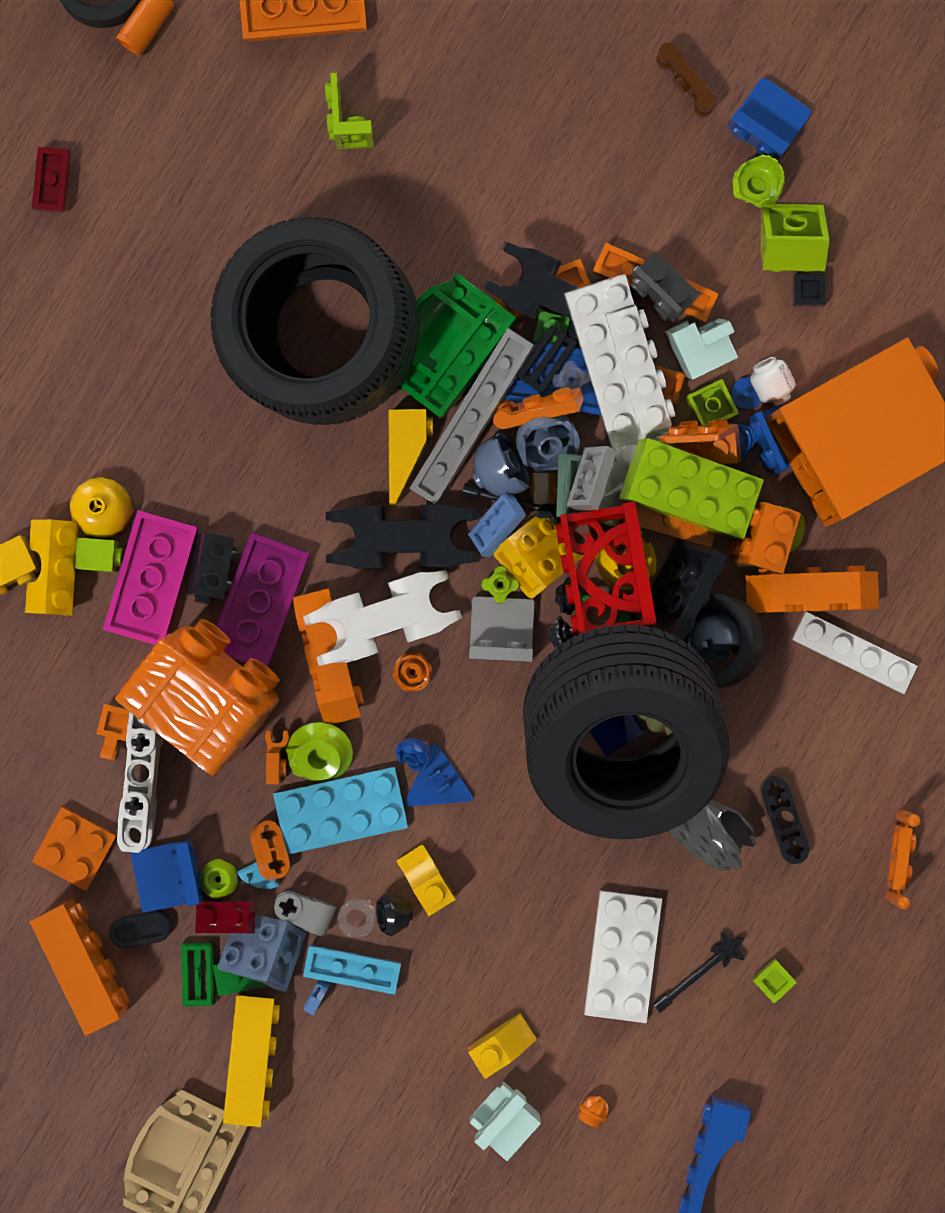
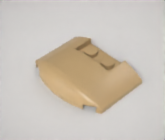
[123,1090,247,1213]

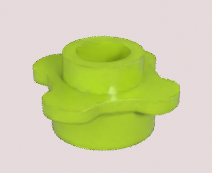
[482,566,519,604]

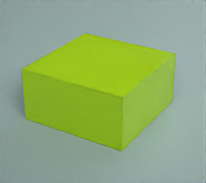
[685,379,739,426]

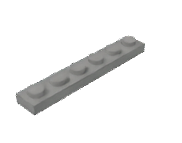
[410,328,536,505]

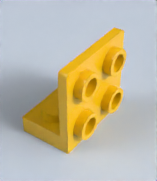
[493,515,583,599]

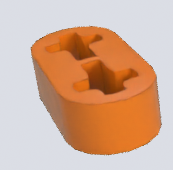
[250,820,290,881]

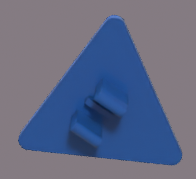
[405,744,473,806]

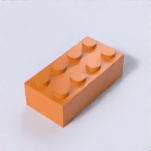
[29,898,130,1036]

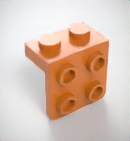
[730,502,801,574]

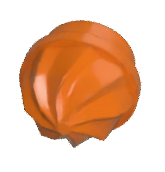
[578,1096,609,1129]

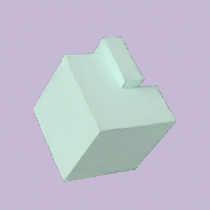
[664,318,738,379]
[469,1080,541,1161]

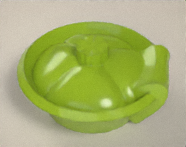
[284,722,353,782]

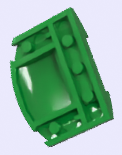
[398,273,517,419]

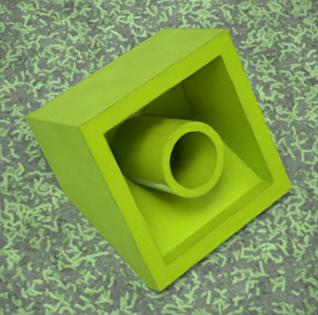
[760,204,830,273]

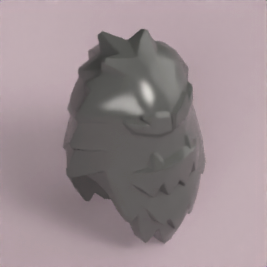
[668,800,756,871]

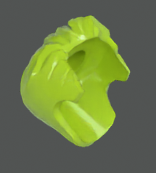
[733,155,785,208]

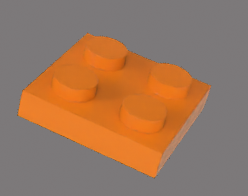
[32,806,117,891]

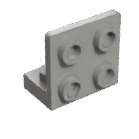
[567,446,629,528]
[469,597,534,662]

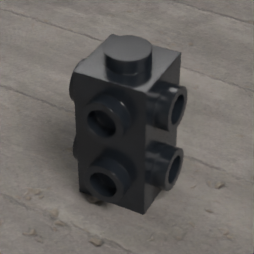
[186,532,237,605]

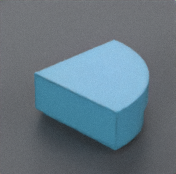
[237,862,280,889]

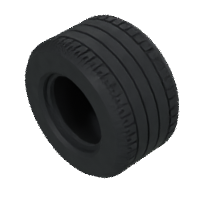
[210,217,420,425]
[523,624,730,840]

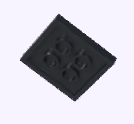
[651,539,727,641]

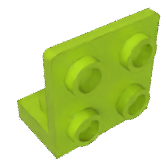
[325,73,374,149]

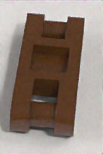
[656,43,716,117]

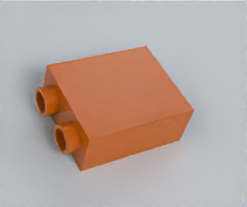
[765,337,945,527]

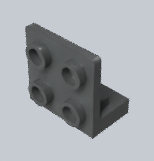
[629,251,700,323]

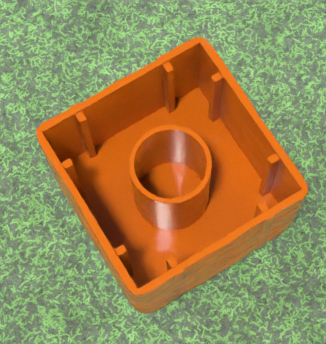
[115,619,280,776]

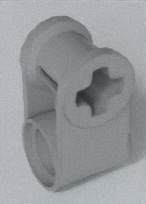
[274,890,336,937]

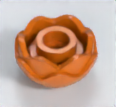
[393,653,432,692]

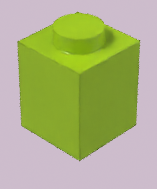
[74,538,123,573]

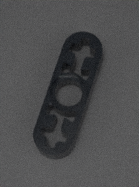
[760,776,809,864]

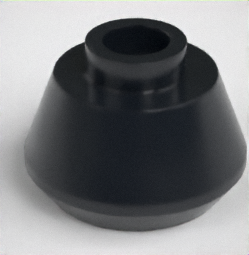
[376,894,413,936]

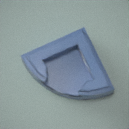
[304,980,330,1016]

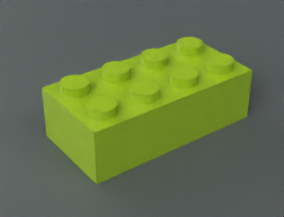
[619,438,764,540]

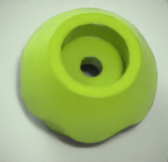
[199,859,238,899]

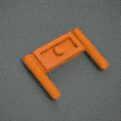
[886,810,921,909]

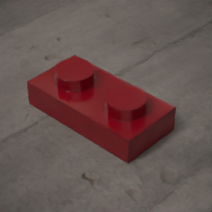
[32,147,71,213]
[195,902,255,934]

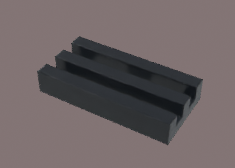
[517,324,577,394]

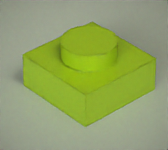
[752,958,797,1004]

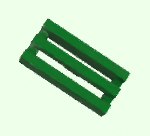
[181,942,214,1007]

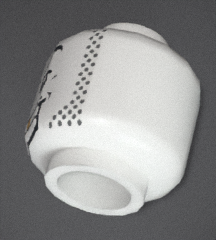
[750,357,796,406]

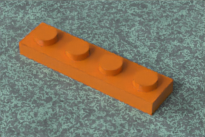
[592,243,719,324]

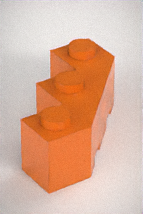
[746,566,879,613]
[293,588,364,724]

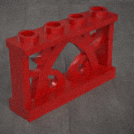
[555,501,657,635]

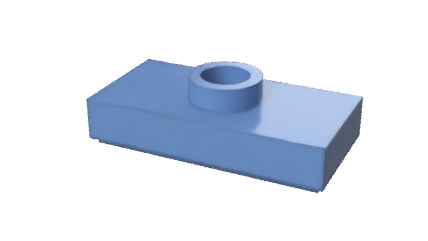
[468,492,526,558]

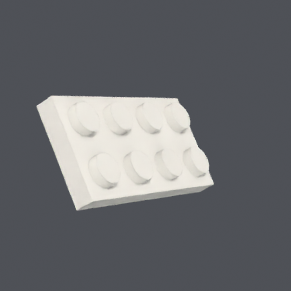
[584,890,662,1023]

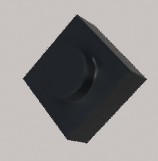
[793,274,826,307]

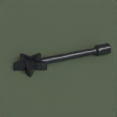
[462,483,561,525]
[652,931,745,1013]

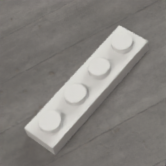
[791,612,918,694]

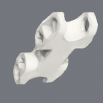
[303,570,462,666]
[117,711,163,853]

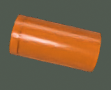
[115,0,176,57]

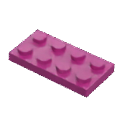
[103,510,199,645]

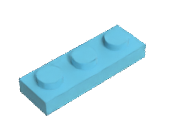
[303,944,401,995]

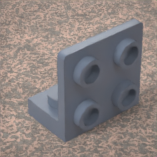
[218,914,306,992]

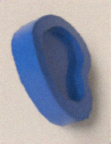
[730,377,761,410]

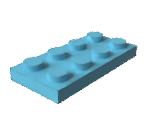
[273,767,408,854]

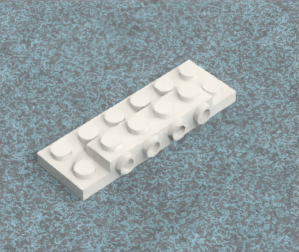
[564,274,677,468]

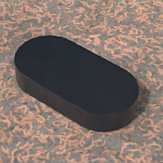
[109,910,172,948]

